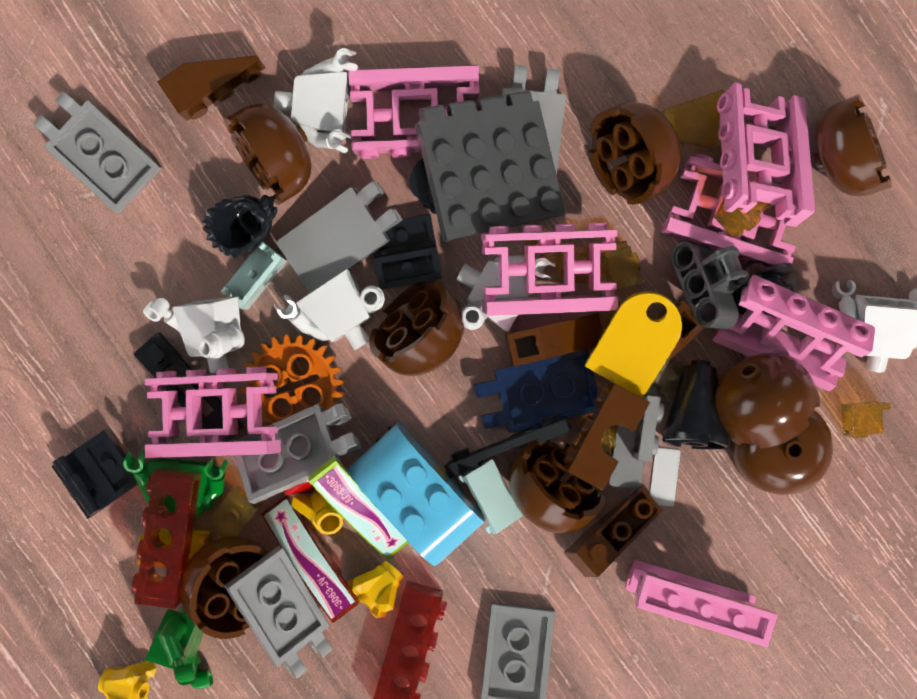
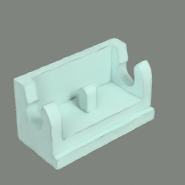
[221,241,287,310]
[458,459,523,534]

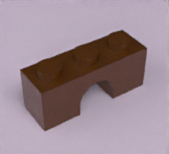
[563,382,650,491]

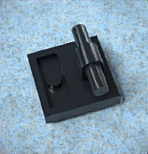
[51,429,138,519]

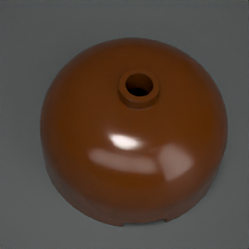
[813,94,892,197]
[588,102,681,205]
[225,104,312,205]
[369,281,465,376]
[715,353,820,448]
[730,410,833,495]
[509,439,606,533]
[179,536,269,639]

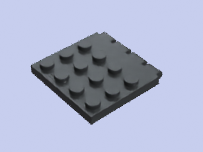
[415,90,566,242]

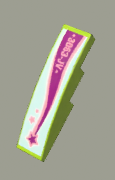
[308,456,409,559]

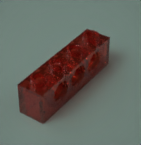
[132,467,202,609]
[373,580,447,699]

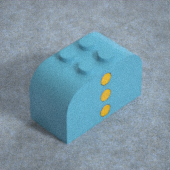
[348,421,485,566]

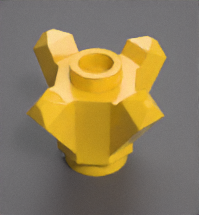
[291,491,343,535]
[347,560,404,618]
[98,661,157,699]

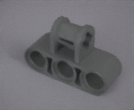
[671,242,750,330]

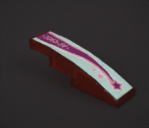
[261,495,360,623]

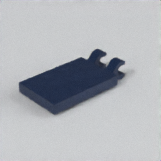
[474,349,598,433]

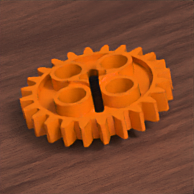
[240,334,345,425]

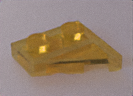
[662,89,725,148]

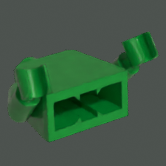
[123,450,229,534]
[145,605,213,689]

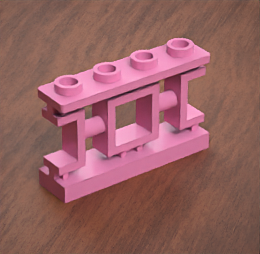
[348,66,479,159]
[717,82,815,227]
[660,154,796,267]
[481,223,619,316]
[712,275,875,392]
[145,367,281,458]
[625,559,778,647]

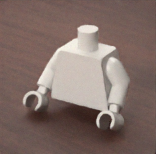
[274,48,358,153]
[831,280,917,373]

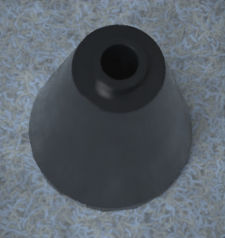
[662,360,729,450]

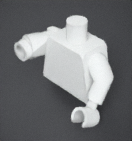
[456,255,555,332]
[274,269,385,351]
[143,297,245,374]

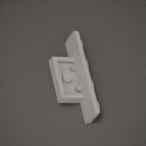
[608,383,664,489]

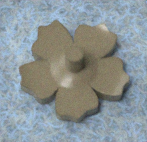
[653,359,684,397]

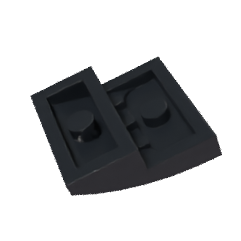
[373,213,442,290]

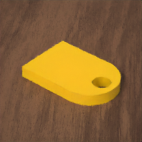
[585,291,682,398]

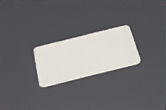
[650,448,681,506]

